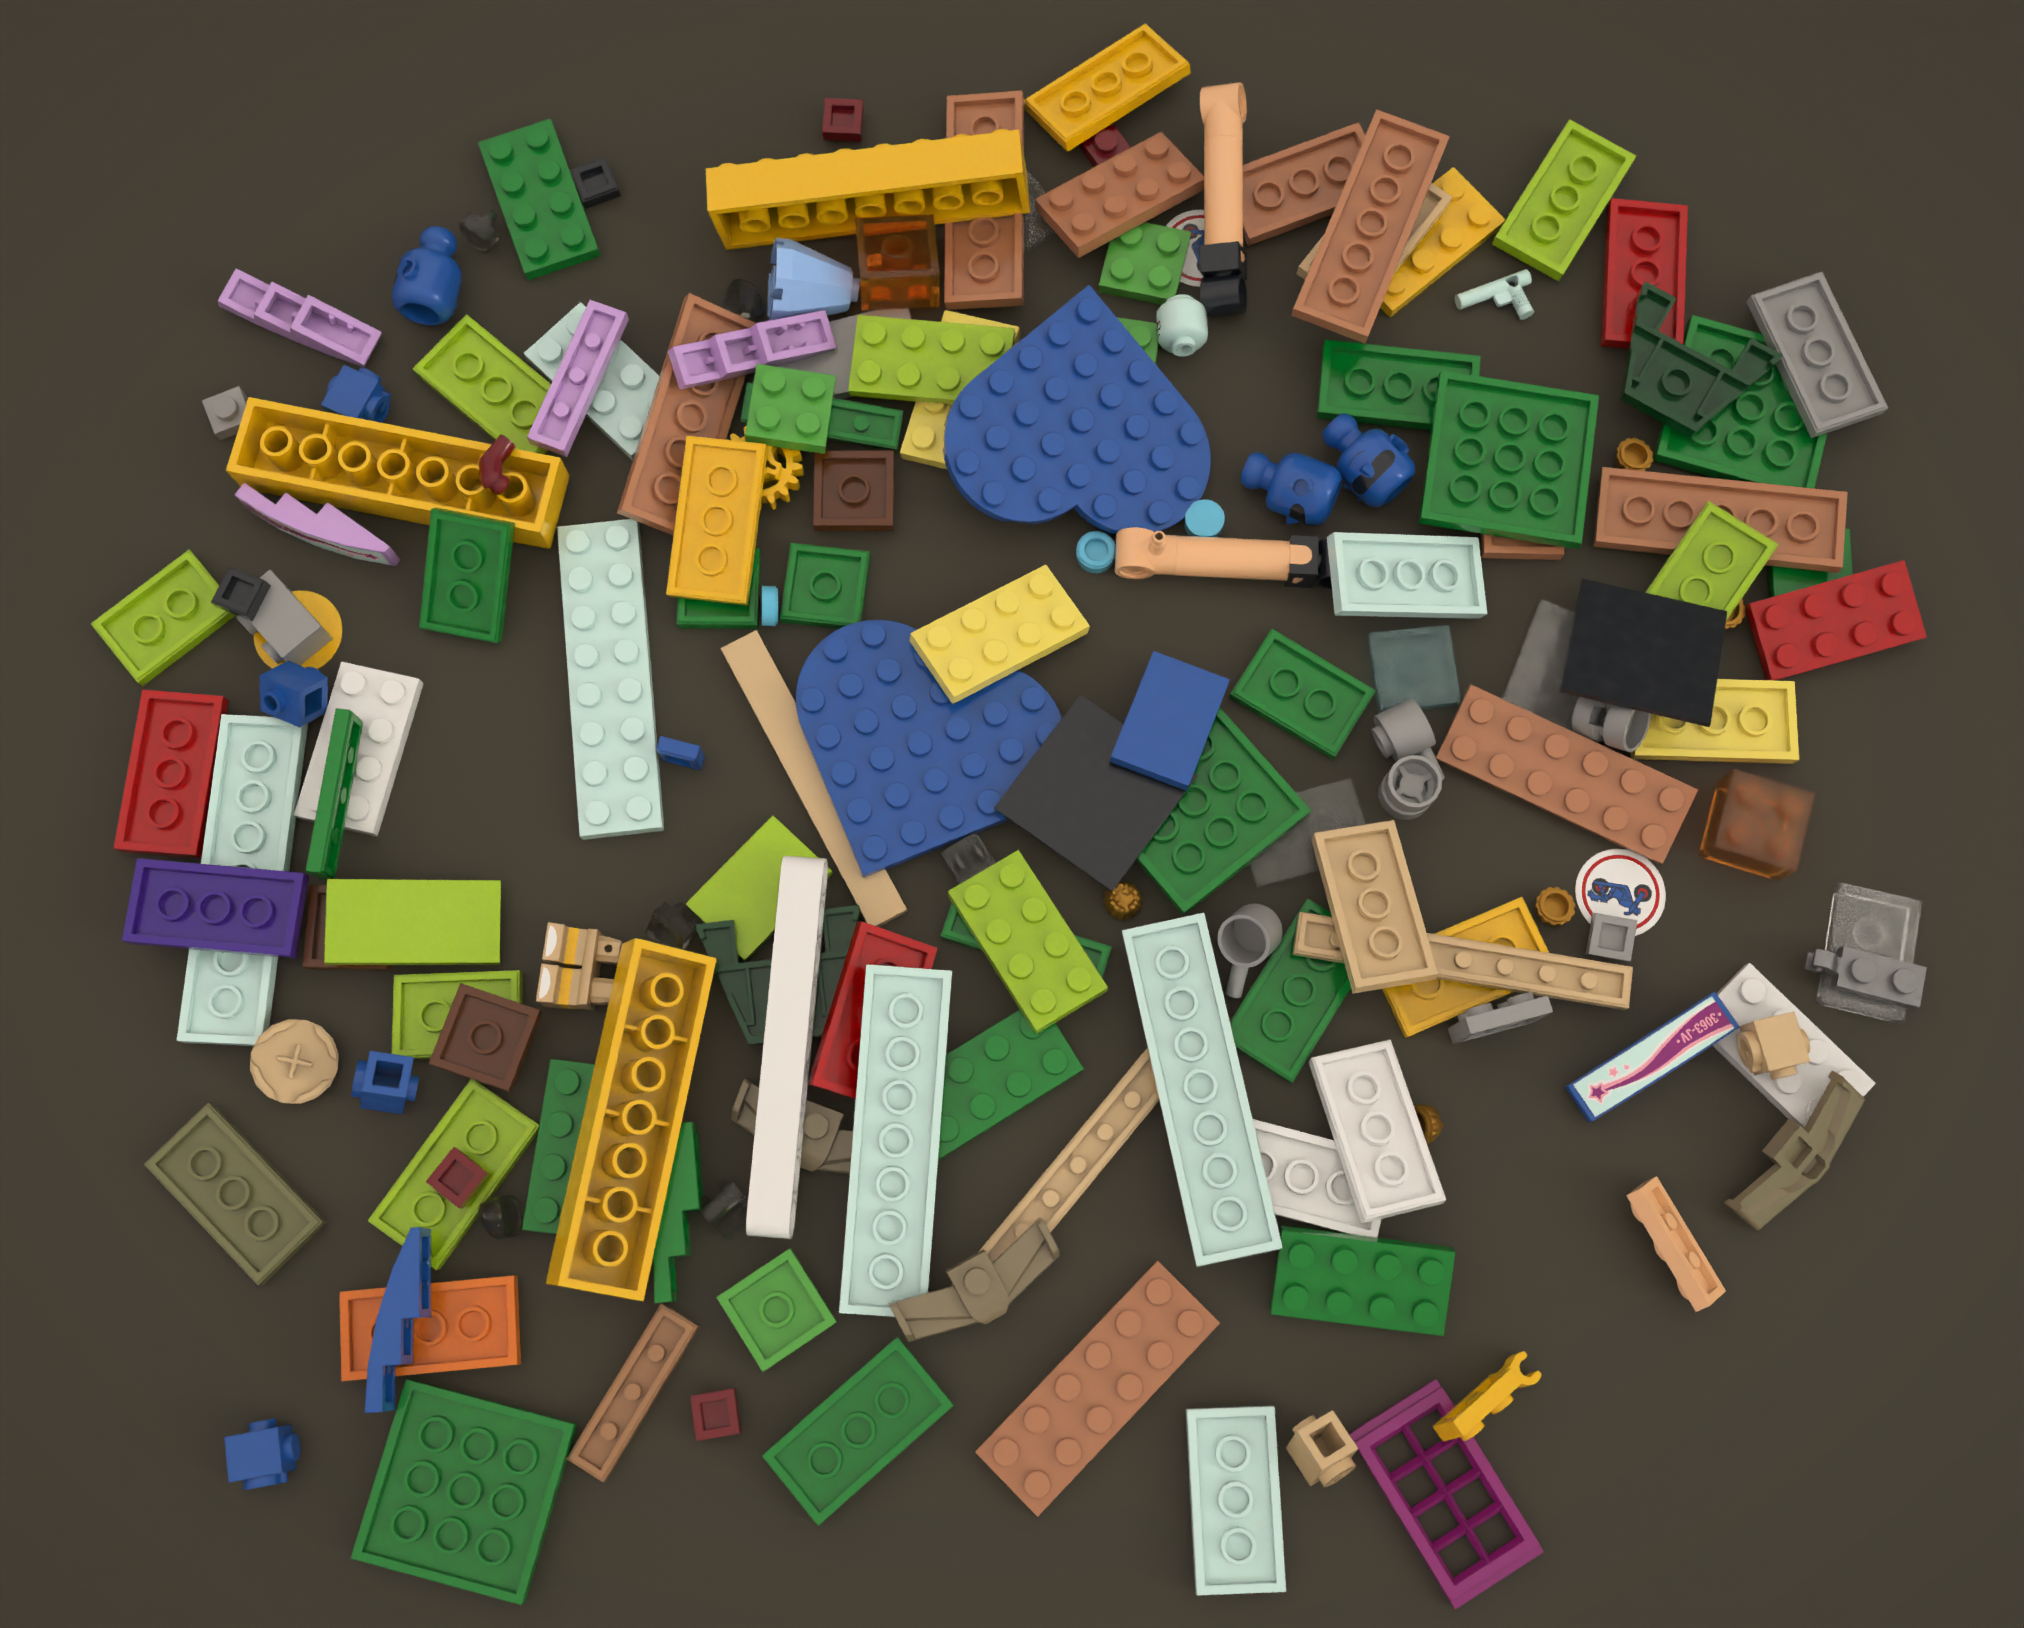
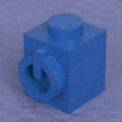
[321,365,391,423]
[259,661,328,728]
[351,1051,419,1114]
[224,1418,301,1490]

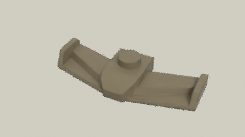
[1724,1070,1865,1231]
[731,1079,853,1174]
[888,1217,1060,1342]

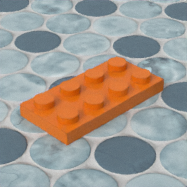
[339,1275,521,1381]

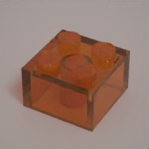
[855,214,940,311]
[1699,769,1815,881]

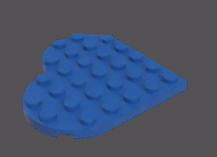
[943,285,1211,535]
[796,620,1062,878]

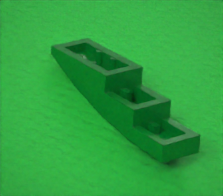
[653,1122,705,1303]

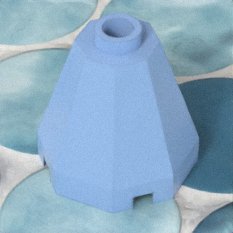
[767,237,859,321]

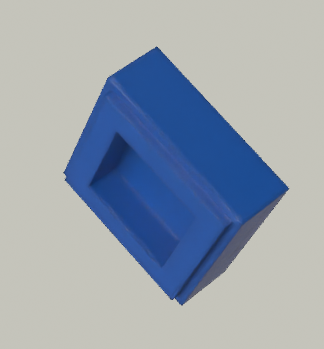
[656,736,705,770]

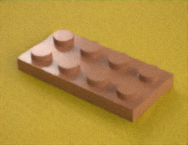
[1243,122,1365,246]
[1035,132,1204,258]

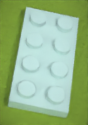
[523,302,659,461]
[1327,532,1487,619]
[1185,1405,1286,1595]

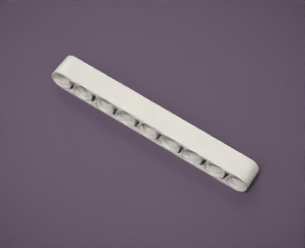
[746,856,828,1239]

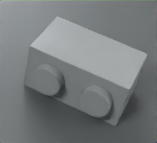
[236,570,333,665]

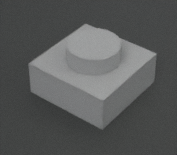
[202,386,247,440]
[1585,913,1638,962]

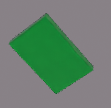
[419,507,515,643]
[1229,629,1376,760]

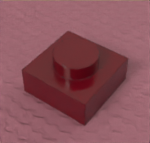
[822,98,864,142]
[1079,123,1131,167]
[426,1147,490,1209]
[690,1388,742,1441]

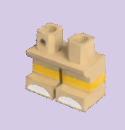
[536,922,623,1010]

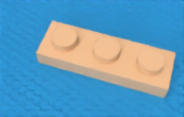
[1626,1176,1726,1312]

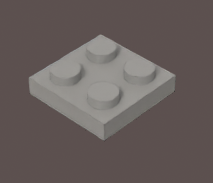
[1448,992,1553,1044]

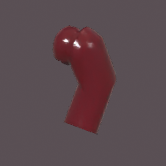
[478,434,516,495]

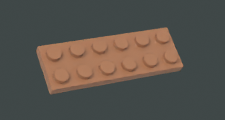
[944,91,1024,310]
[1291,109,1450,344]
[617,293,756,536]
[1593,467,1848,573]
[1435,685,1698,864]
[975,1261,1220,1517]

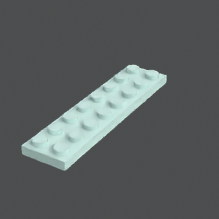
[557,519,665,840]
[177,714,308,1046]
[1122,913,1283,1267]
[839,964,952,1317]

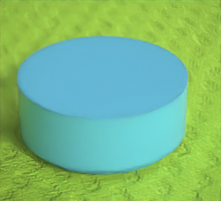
[1184,499,1225,537]
[1076,531,1116,574]
[761,586,778,626]

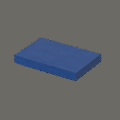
[1109,651,1230,791]

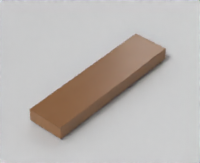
[567,1303,700,1482]

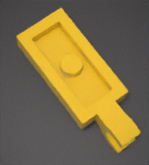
[1433,1351,1542,1441]

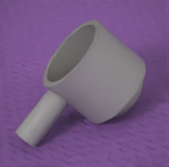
[1371,697,1445,780]
[1218,904,1283,998]

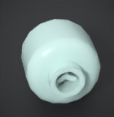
[1156,294,1208,357]

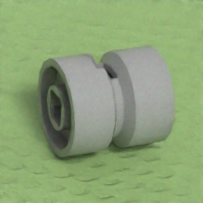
[1572,697,1651,753]
[1378,755,1442,820]

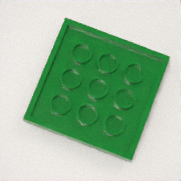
[1653,315,1827,488]
[1418,370,1599,549]
[1136,707,1311,916]
[350,1379,578,1605]

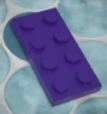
[122,858,309,959]

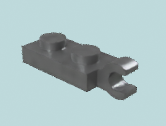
[1803,946,1927,1010]

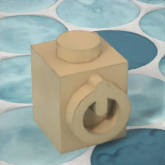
[1736,1011,1810,1080]
[1286,1410,1358,1487]

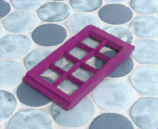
[1348,1379,1544,1610]

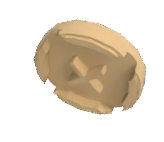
[250,1019,339,1104]

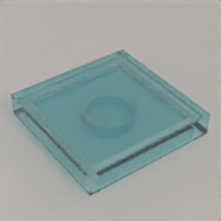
[1367,625,1461,713]

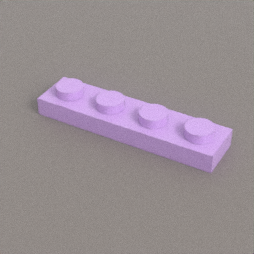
[527,300,629,457]

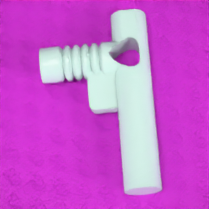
[1454,269,1534,320]

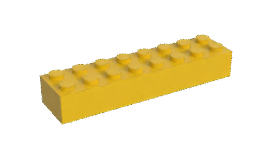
[706,129,1030,250]
[226,397,570,549]
[545,938,717,1301]

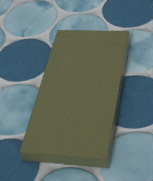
[144,1102,327,1286]

